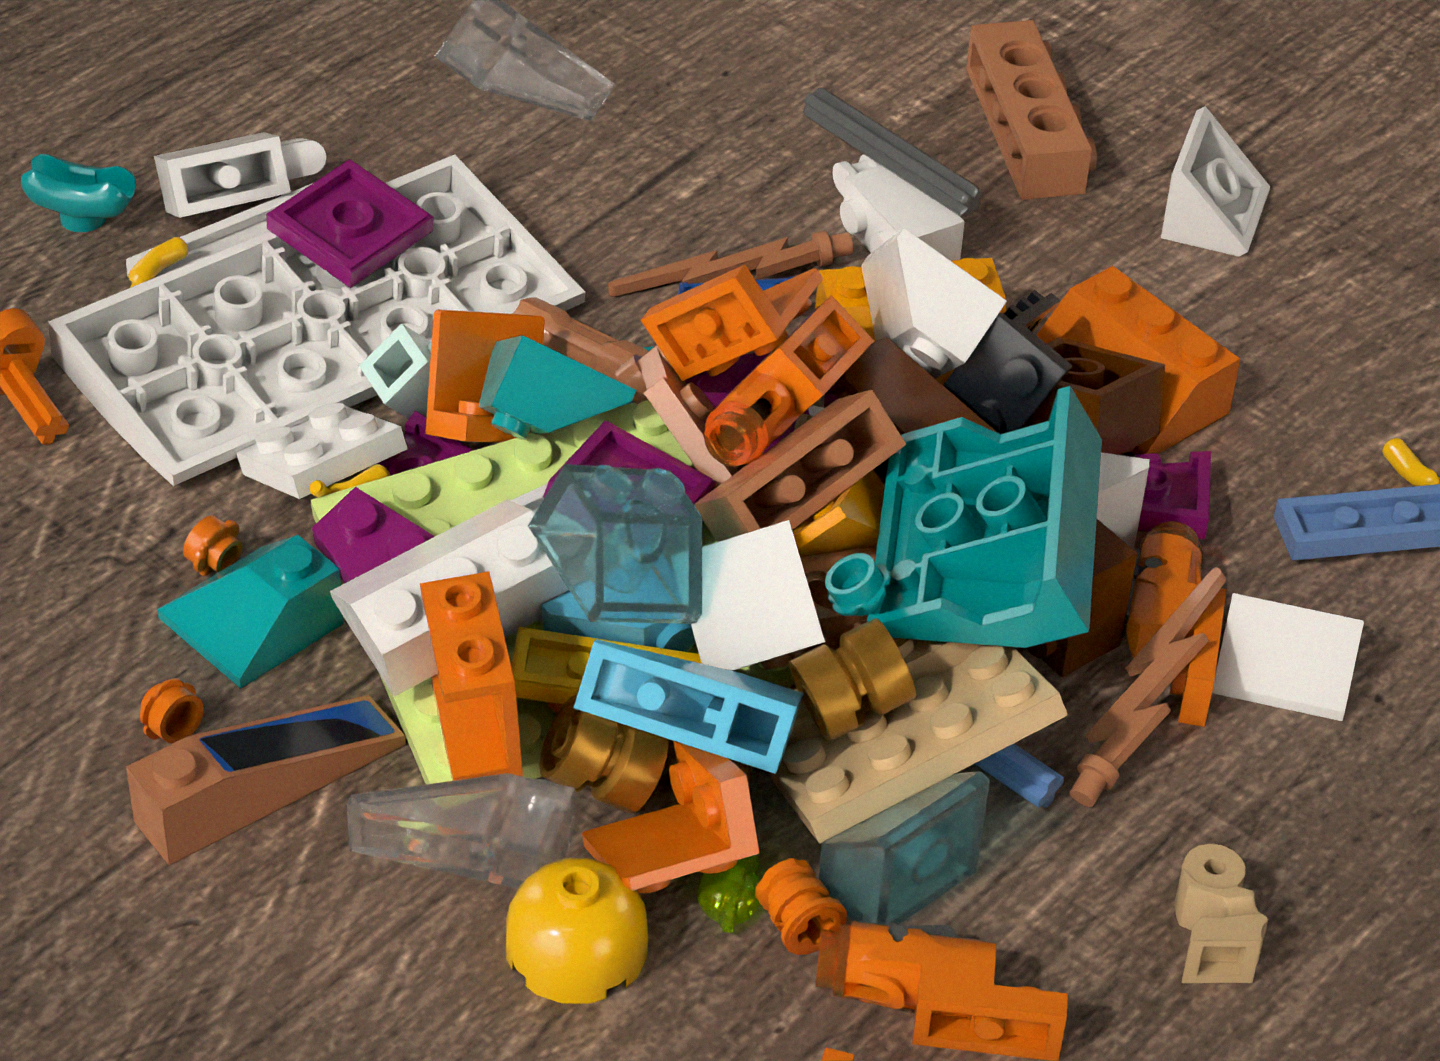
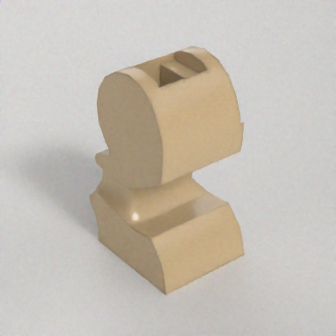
[1174,844,1268,983]

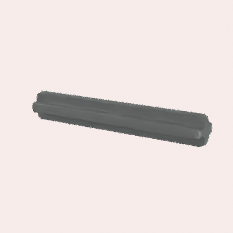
[803,88,982,217]

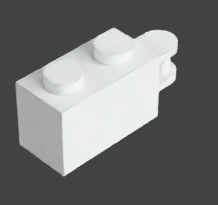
[154,132,326,218]
[833,155,965,261]

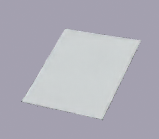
[673,520,825,671]

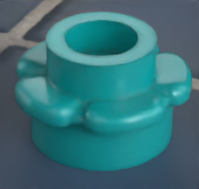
[825,553,891,616]

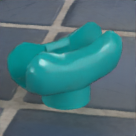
[21,154,136,232]

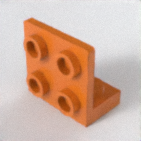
[640,264,823,381]
[425,309,545,442]
[582,741,759,893]

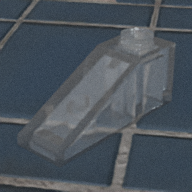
[434,0,616,121]
[346,773,575,888]

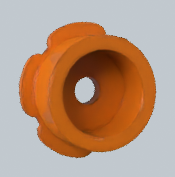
[183,515,243,576]
[140,678,204,744]

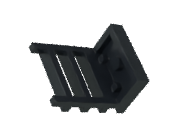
[943,290,1072,434]

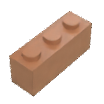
[693,389,906,542]

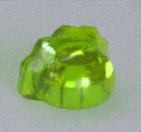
[697,855,760,933]

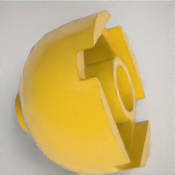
[506,858,648,1004]

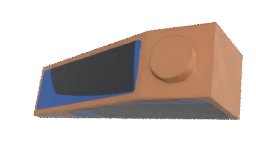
[126,695,406,865]

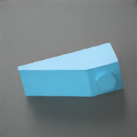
[574,639,804,774]

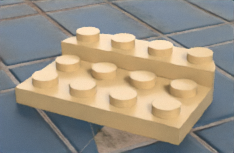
[769,638,1068,844]

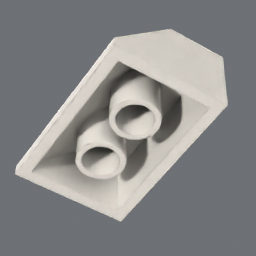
[861,228,1007,378]
[330,500,571,697]

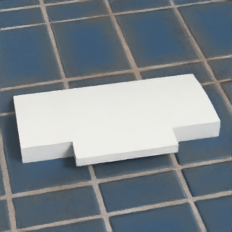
[48,154,585,486]

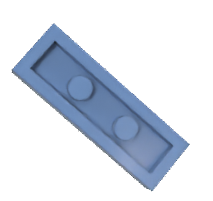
[1274,484,1440,561]

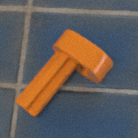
[0,308,69,445]

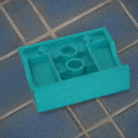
[867,386,1102,648]

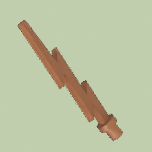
[608,231,853,297]
[1070,568,1226,807]

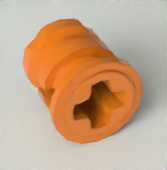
[755,858,847,955]

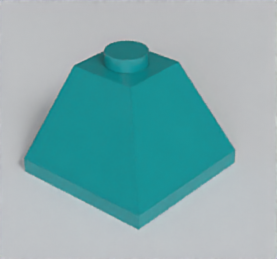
[478,335,637,440]
[157,534,344,689]

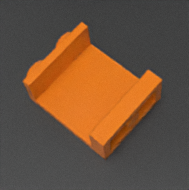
[420,571,523,794]

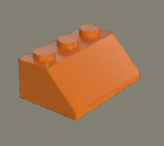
[1036,266,1241,455]

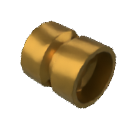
[789,618,916,741]
[539,694,668,814]

